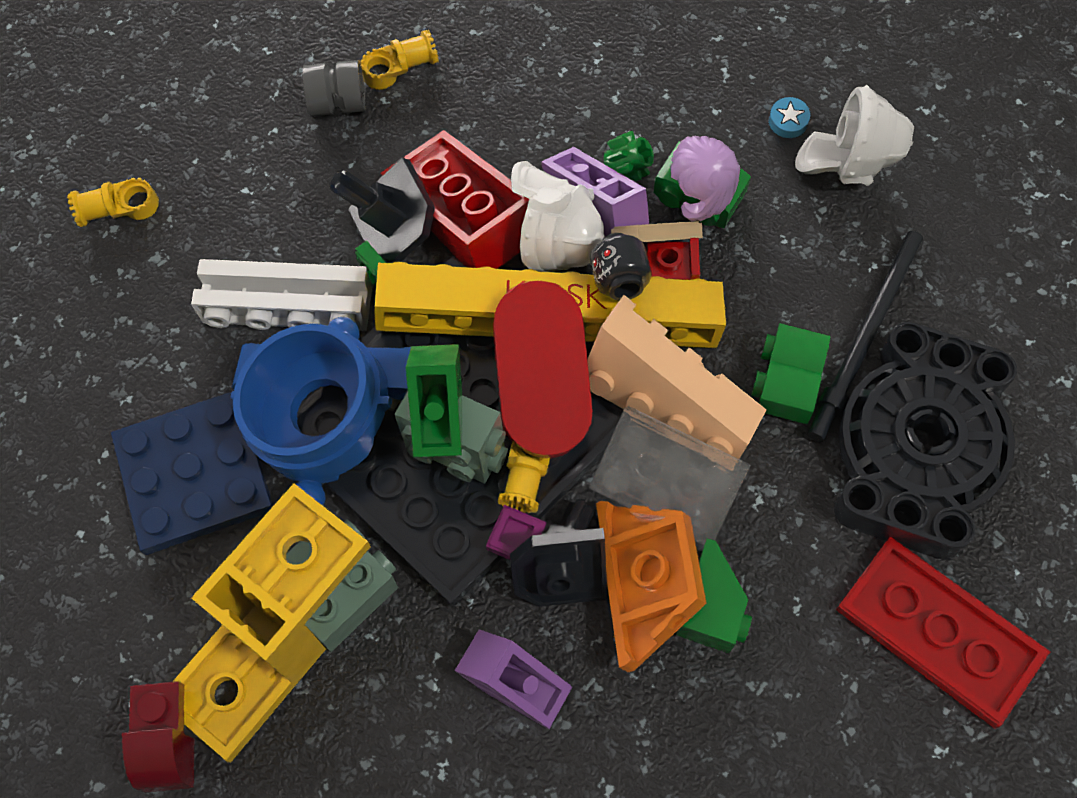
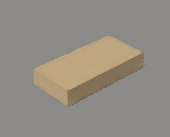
[611,221,703,242]

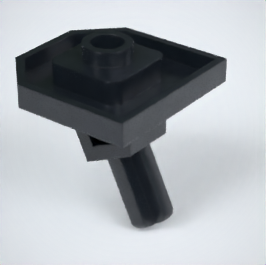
[329,157,435,262]
[510,499,608,607]

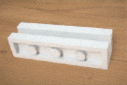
[191,259,372,331]

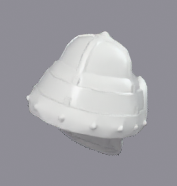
[795,85,914,186]
[511,161,605,272]

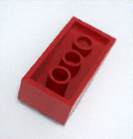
[381,130,529,269]

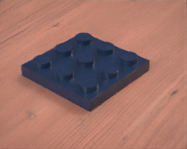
[111,392,273,555]

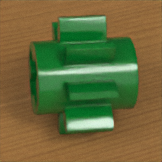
[604,131,654,182]

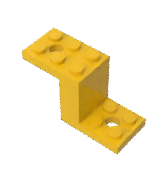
[173,483,371,763]

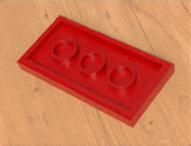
[836,537,1051,729]

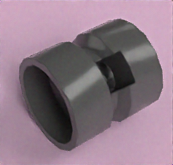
[302,59,366,117]

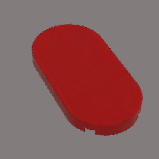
[493,281,592,458]

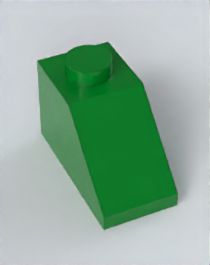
[406,345,462,457]
[676,538,752,654]

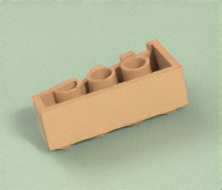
[587,295,766,470]

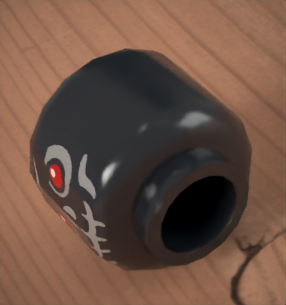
[590,233,652,301]

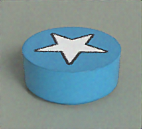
[769,97,810,138]

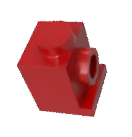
[646,238,700,280]

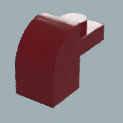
[122,681,195,793]

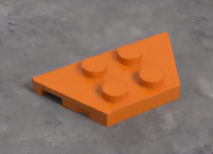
[596,501,707,672]

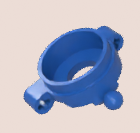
[230,316,411,506]

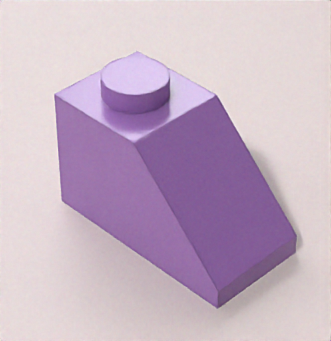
[455,630,572,729]

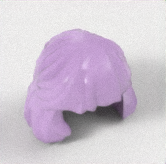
[670,136,740,222]

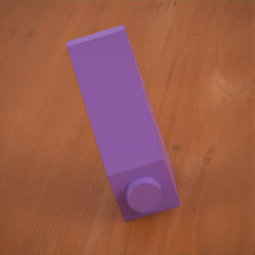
[541,147,649,237]

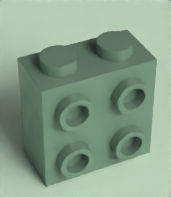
[394,391,508,484]
[286,519,399,652]

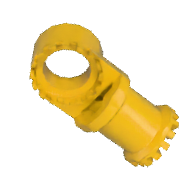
[361,30,438,90]
[67,178,159,227]
[497,442,551,513]

